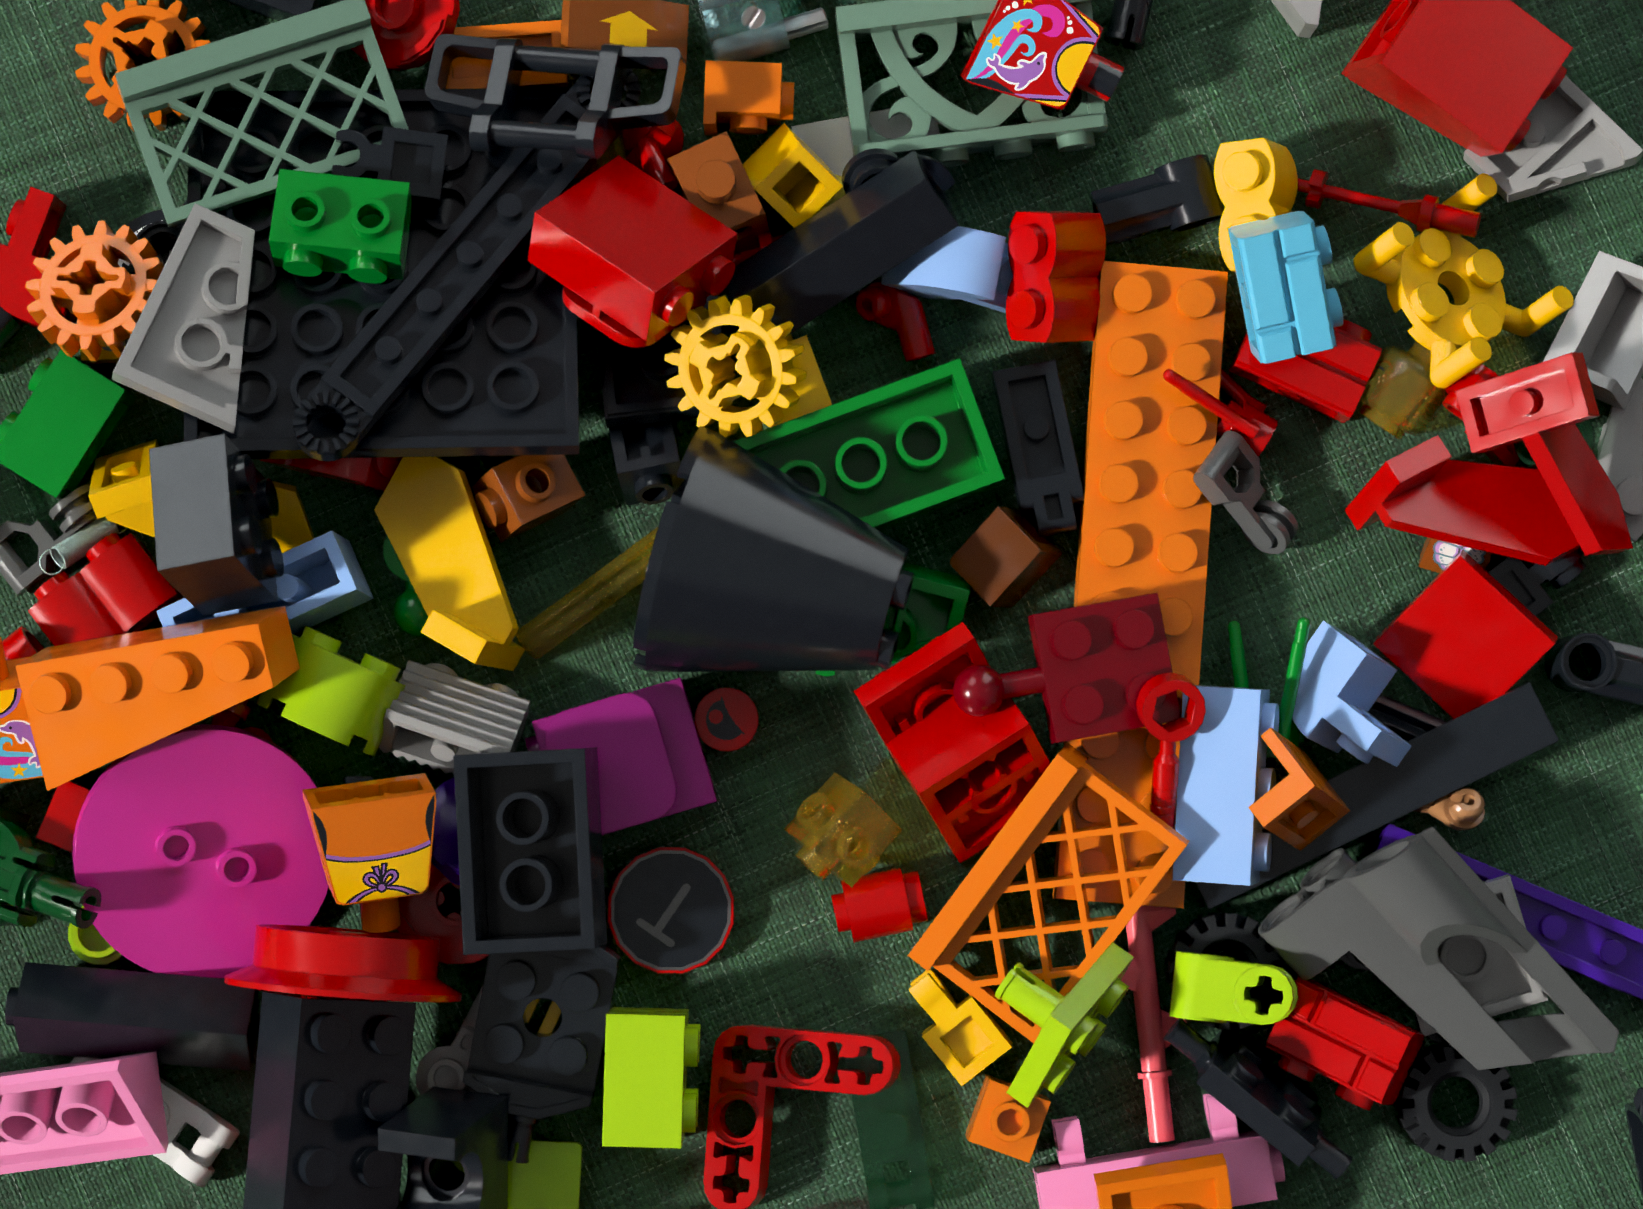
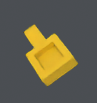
[908,968,1013,1086]

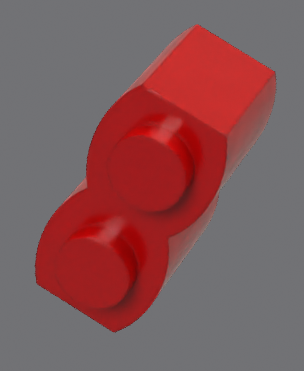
[1006,211,1106,343]
[28,533,183,646]

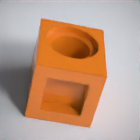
[965,1074,1051,1163]

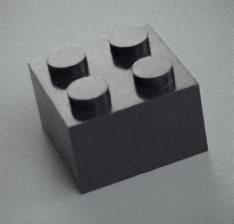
[149,434,284,616]

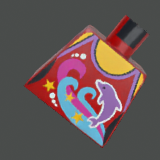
[960,0,1124,110]

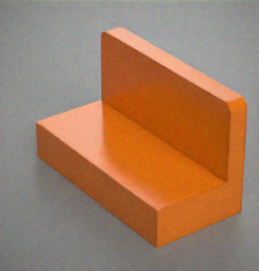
[1248,727,1350,851]

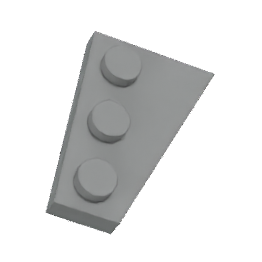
[112,203,255,434]

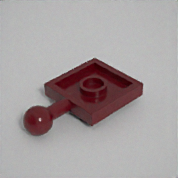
[953,593,1181,744]

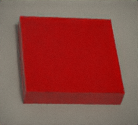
[1373,550,1558,718]

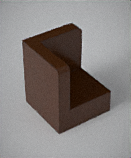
[950,506,1063,608]

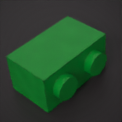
[0,349,137,500]

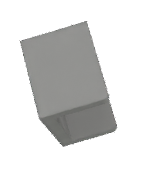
[1543,250,1643,410]

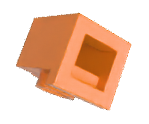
[703,60,795,136]

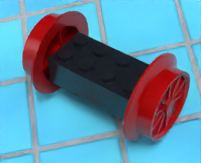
[224,924,462,1209]

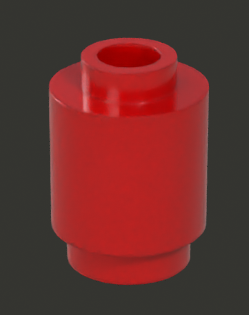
[831,868,928,943]

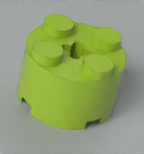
[257,626,406,756]

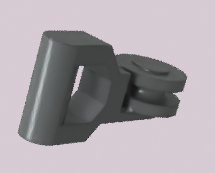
[1193,430,1298,554]
[0,484,97,596]

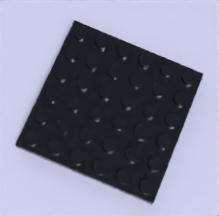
[184,88,579,459]

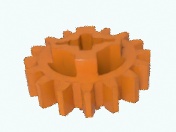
[75,0,211,131]
[25,221,164,362]

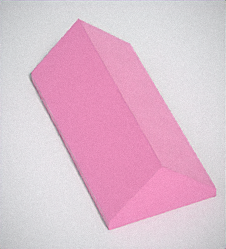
[0,1051,169,1175]

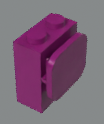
[525,678,718,836]

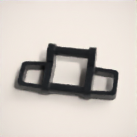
[425,34,686,159]

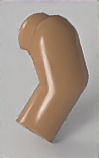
[1412,787,1485,831]

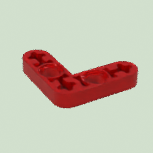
[703,1024,901,1209]

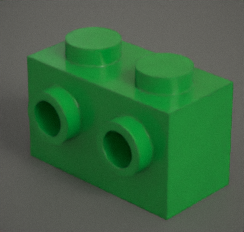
[269,169,413,284]

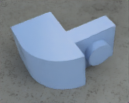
[881,226,1014,313]
[1292,621,1412,767]

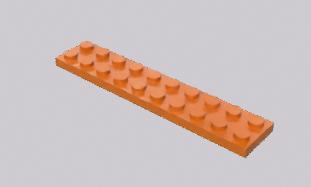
[1052,261,1228,909]

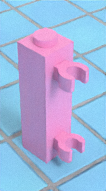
[1033,1093,1285,1209]

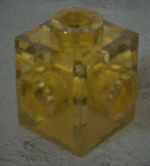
[784,772,902,888]

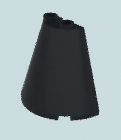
[633,426,914,672]

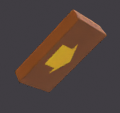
[560,0,689,70]

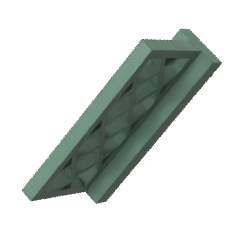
[115,0,409,228]

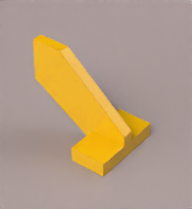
[88,439,315,553]
[374,457,525,671]

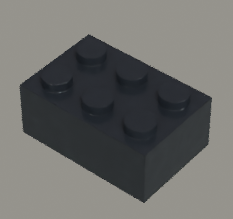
[453,747,607,955]

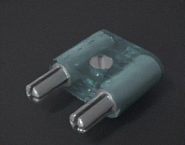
[697,0,829,62]

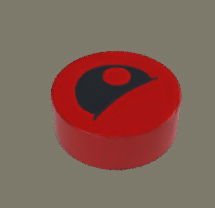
[695,688,759,752]

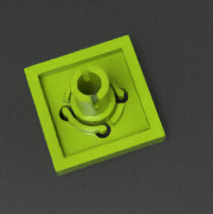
[995,942,1134,1108]

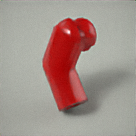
[855,282,936,362]

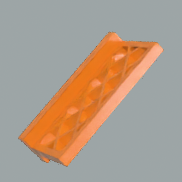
[907,743,1190,1044]

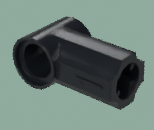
[1090,154,1224,246]
[1545,633,1643,706]

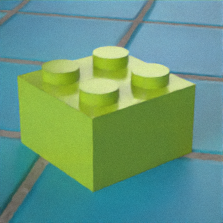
[602,1007,701,1149]

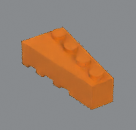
[15,606,300,791]

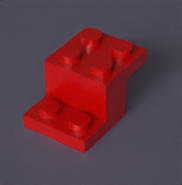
[853,622,1050,863]

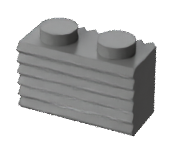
[379,660,531,774]

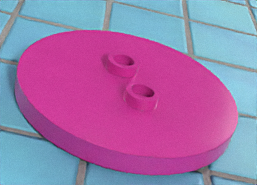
[72,724,329,978]

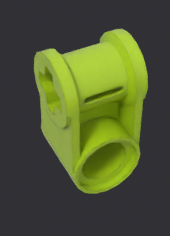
[1169,951,1298,1025]

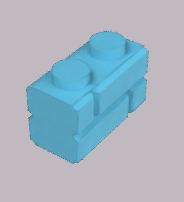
[1228,211,1343,364]

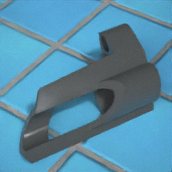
[1258,827,1619,1070]

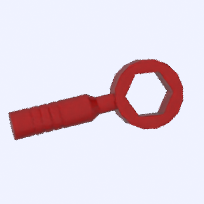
[1136,672,1206,829]

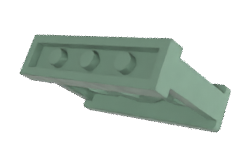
[835,0,1108,176]

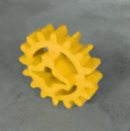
[664,295,807,438]

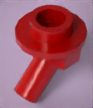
[622,119,684,191]

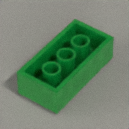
[733,358,1005,530]

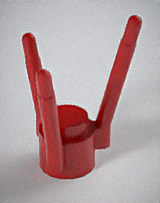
[1163,368,1278,457]

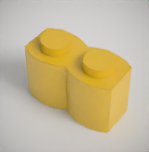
[1214,138,1298,272]

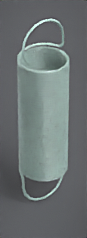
[39,516,127,575]

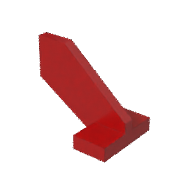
[1455,352,1633,556]
[1345,435,1581,566]

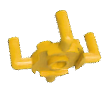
[1353,173,1574,389]

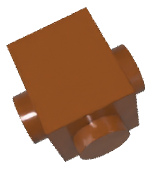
[472,455,585,543]

